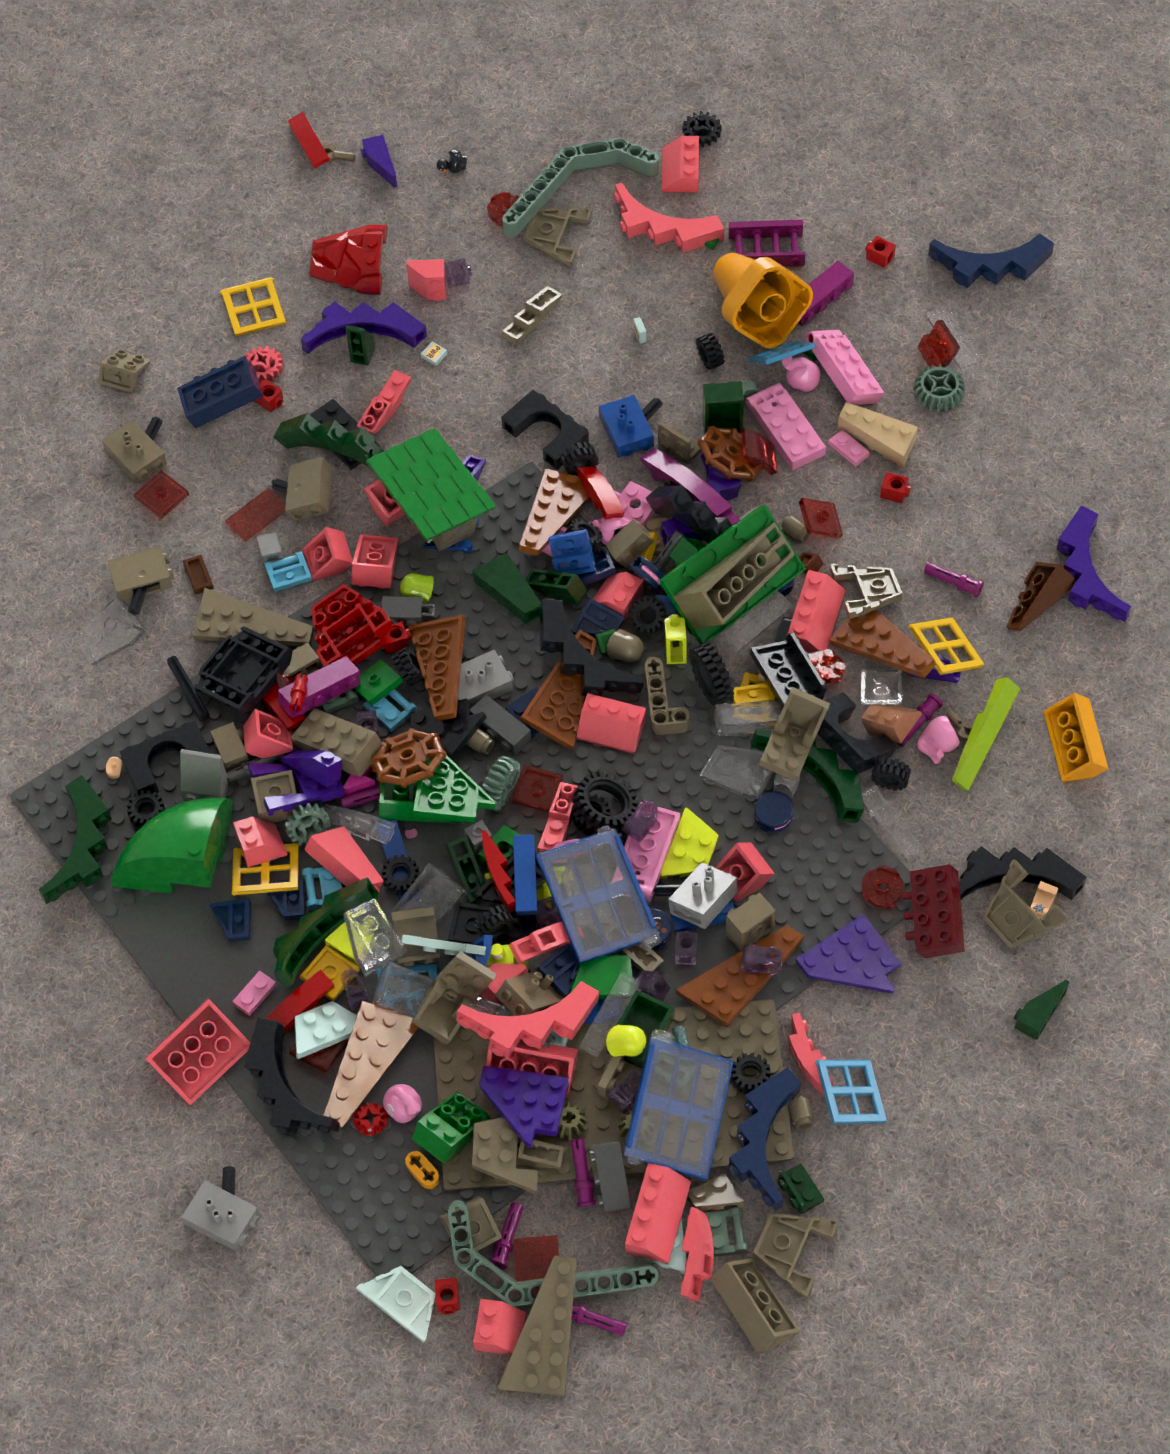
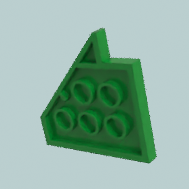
[413,755,496,823]

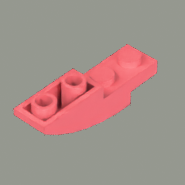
[357,370,412,435]
[537,782,578,853]
[509,919,585,964]
[788,1013,834,1095]
[680,1207,714,1302]

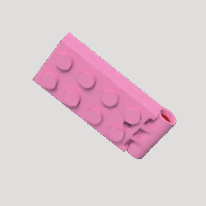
[805,329,884,405]
[745,383,826,471]
[611,802,680,904]

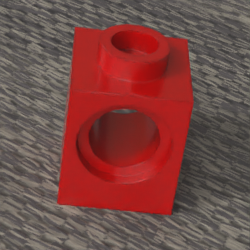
[865,235,896,268]
[255,379,284,413]
[880,472,911,503]
[384,622,411,655]
[435,1278,460,1315]

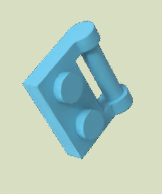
[264,551,312,593]
[363,689,417,732]
[302,867,342,910]

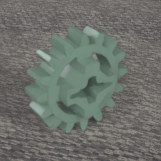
[285,803,331,846]

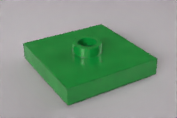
[354,660,403,706]

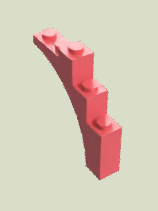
[613,183,724,253]
[456,981,600,1059]

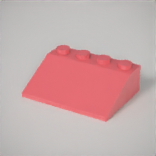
[145,998,251,1105]

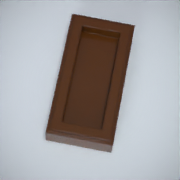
[183,555,214,595]

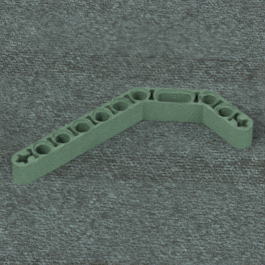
[502,138,659,238]
[448,1200,659,1306]

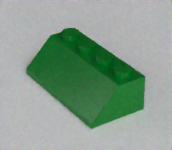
[379,773,462,823]

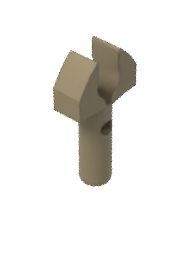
[323,144,355,163]
[946,710,974,742]

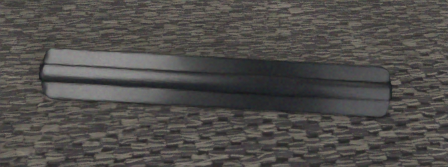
[167,656,210,721]

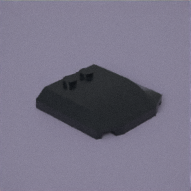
[194,626,292,714]

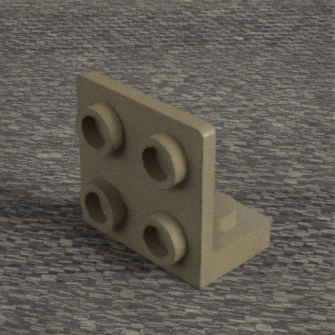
[98,350,150,393]
[658,421,702,464]
[598,1056,655,1111]

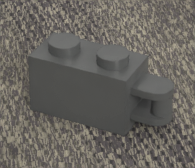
[381,596,436,628]

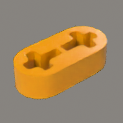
[405,1151,439,1189]

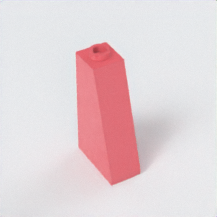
[305,826,384,893]

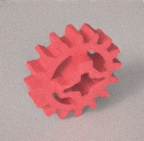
[245,345,284,383]

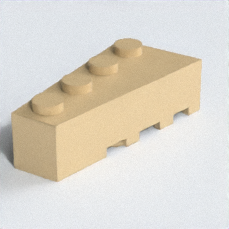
[838,402,918,469]

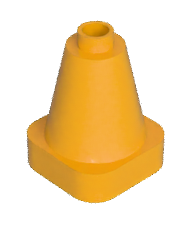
[713,253,813,348]

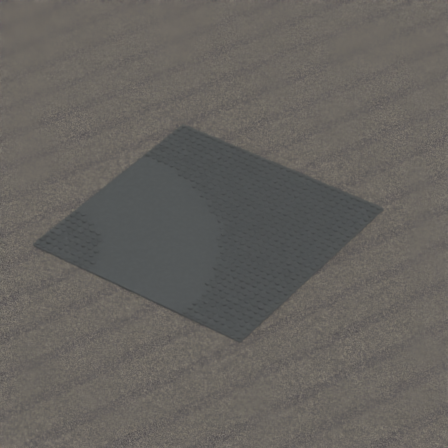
[10,462,913,1276]

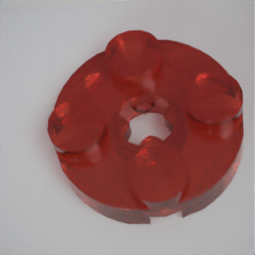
[487,192,519,227]
[808,649,846,684]
[862,866,904,908]

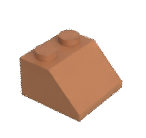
[861,702,922,744]

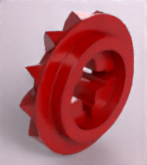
[353,1102,388,1136]

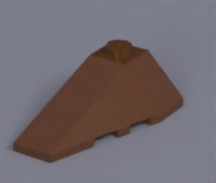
[1007,562,1075,631]

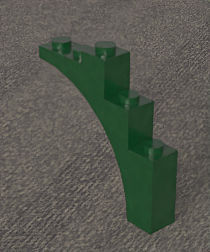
[273,413,384,468]
[750,729,864,822]
[38,775,112,905]
[273,877,378,988]

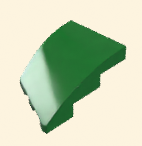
[568,955,634,1000]

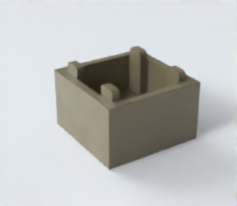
[251,770,299,823]
[726,892,776,951]
[439,1196,502,1258]

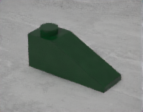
[346,325,375,366]
[525,568,587,605]
[444,836,485,902]
[1014,980,1070,1040]

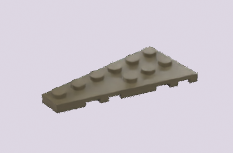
[193,588,314,646]
[497,1256,577,1396]

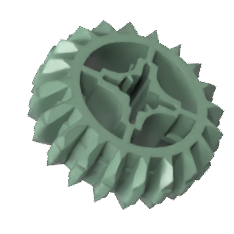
[913,364,965,412]
[482,756,520,811]

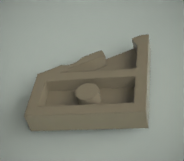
[687,1173,745,1212]

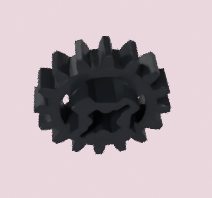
[682,111,722,147]

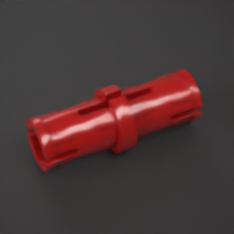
[289,674,308,713]

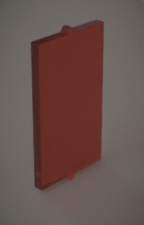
[225,488,286,542]

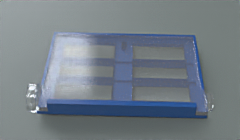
[536,825,661,964]
[623,1030,734,1181]

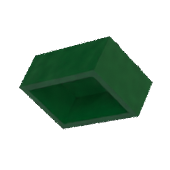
[702,381,744,434]
[607,990,675,1069]

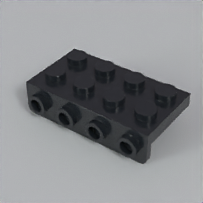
[749,633,827,709]

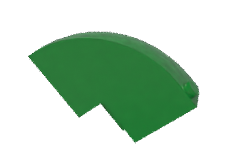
[111,797,235,894]

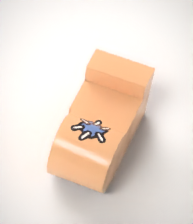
[1030,881,1058,919]

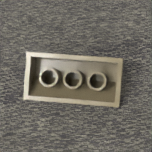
[710,1258,801,1353]

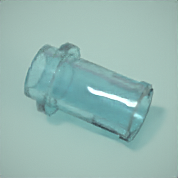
[671,1025,692,1048]

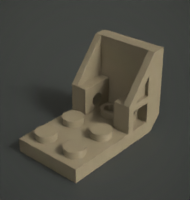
[758,687,830,781]
[411,951,496,1044]

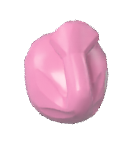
[782,356,821,392]
[589,517,631,546]
[917,716,960,765]
[383,1084,422,1124]

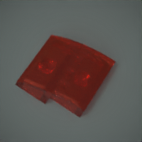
[917,320,960,369]
[741,428,778,475]

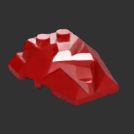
[309,224,388,295]
[311,584,392,667]

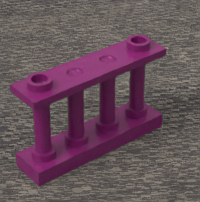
[728,219,806,267]

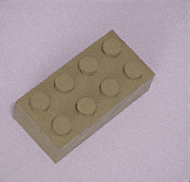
[291,708,382,777]

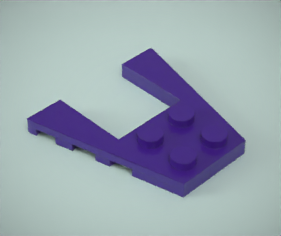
[248,763,344,816]

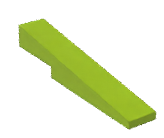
[952,677,1020,792]

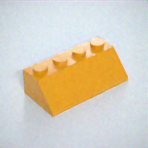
[1043,693,1109,782]

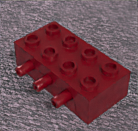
[902,864,965,958]

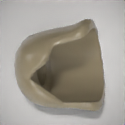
[607,629,644,663]

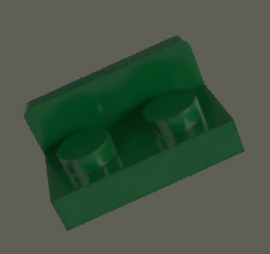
[777,1163,824,1214]

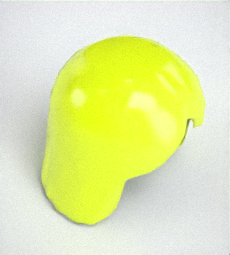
[606,1025,646,1057]

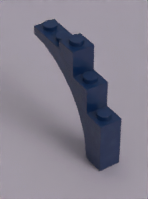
[928,233,1054,288]
[728,1067,801,1211]

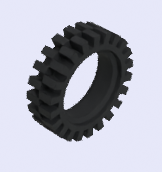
[688,641,734,706]
[572,771,638,834]

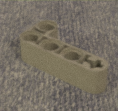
[645,657,689,735]

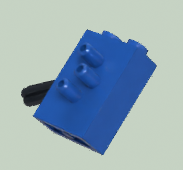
[599,395,663,458]

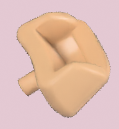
[106,757,123,779]

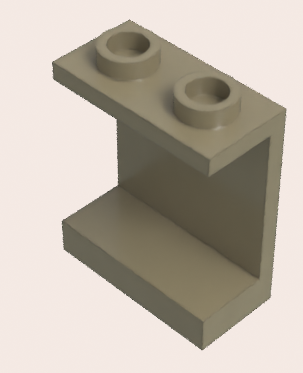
[391,907,440,967]

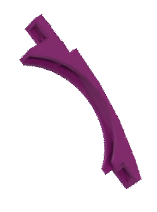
[640,449,740,525]

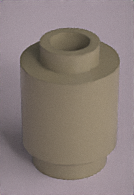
[782,515,812,542]
[466,729,495,754]
[788,1095,814,1130]

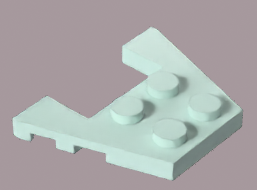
[401,934,486,956]

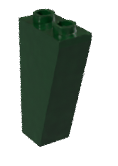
[472,553,541,624]

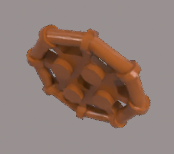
[698,426,765,482]
[371,728,446,788]

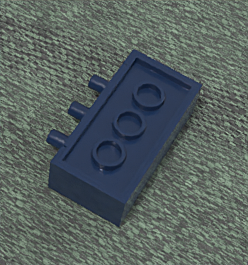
[177,356,263,428]

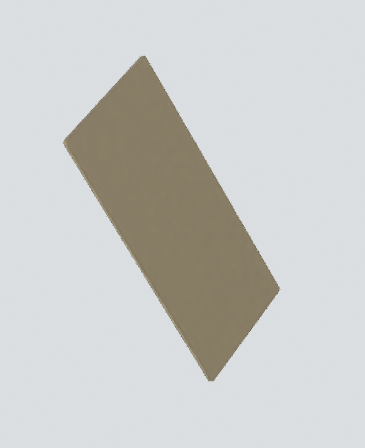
[434,999,794,1191]

